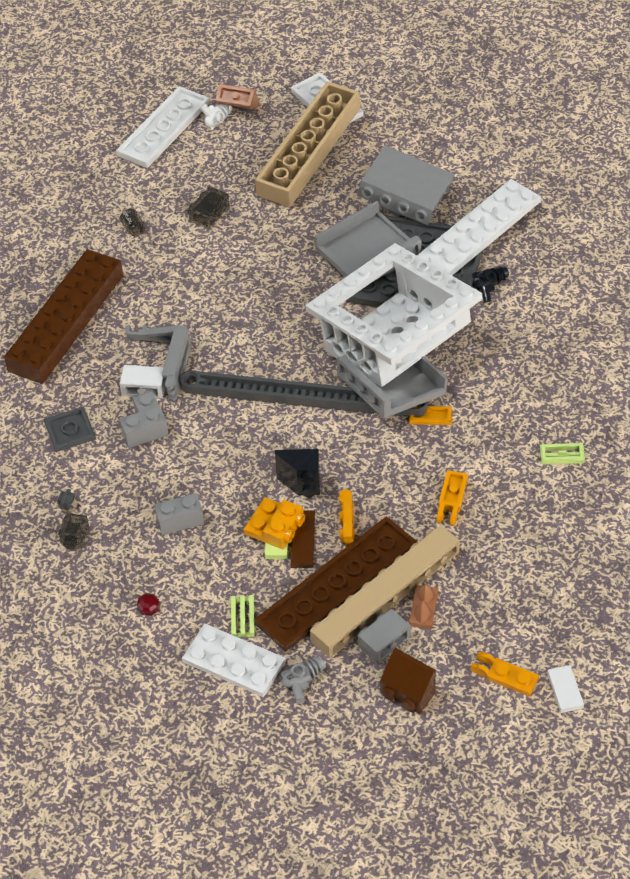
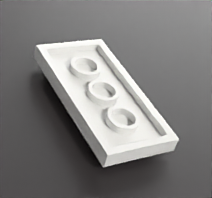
[291,72,363,123]
[182,624,286,697]

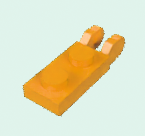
[436,470,468,526]
[339,489,355,547]
[470,652,539,697]

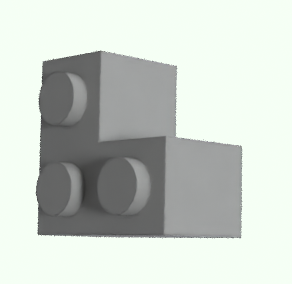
[119,391,168,448]

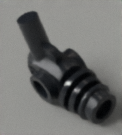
[472,266,509,303]

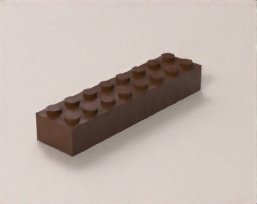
[4,249,123,384]

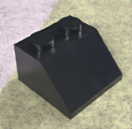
[275,449,320,497]

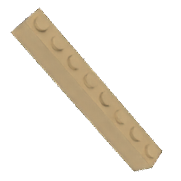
[310,525,460,658]

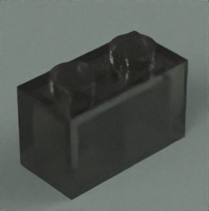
[188,186,230,229]

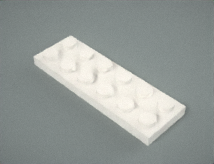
[116,86,210,168]

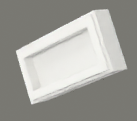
[547,665,584,713]

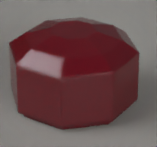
[137,593,160,616]

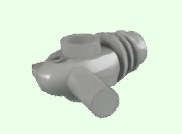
[281,656,326,704]

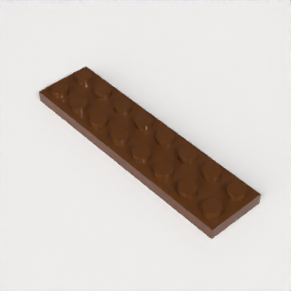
[254,516,418,652]

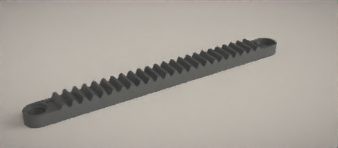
[180,371,428,417]

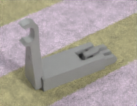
[125,324,192,401]

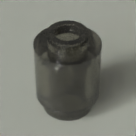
[120,208,145,237]

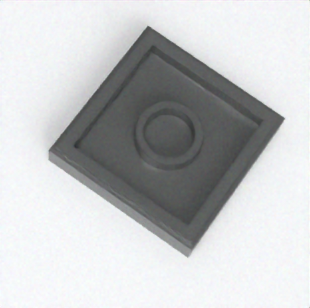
[43,407,96,452]

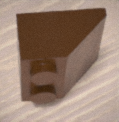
[380,647,436,714]

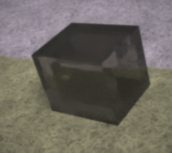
[58,513,90,549]

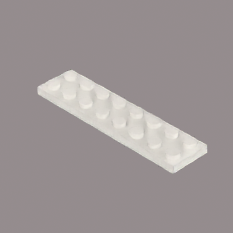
[417,179,541,275]

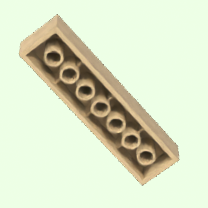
[255,81,360,207]

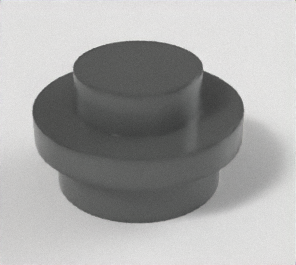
[57,489,75,510]

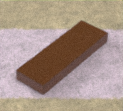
[291,510,315,568]

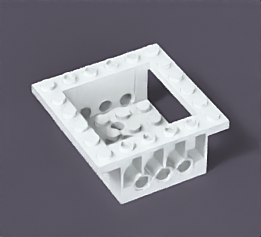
[305,243,483,387]

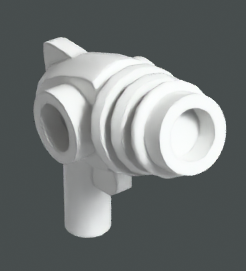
[198,101,232,130]

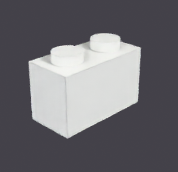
[120,365,165,398]

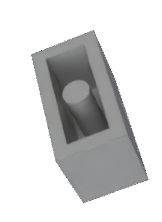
[154,493,204,535]
[358,609,411,664]

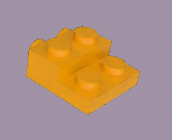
[244,497,305,550]

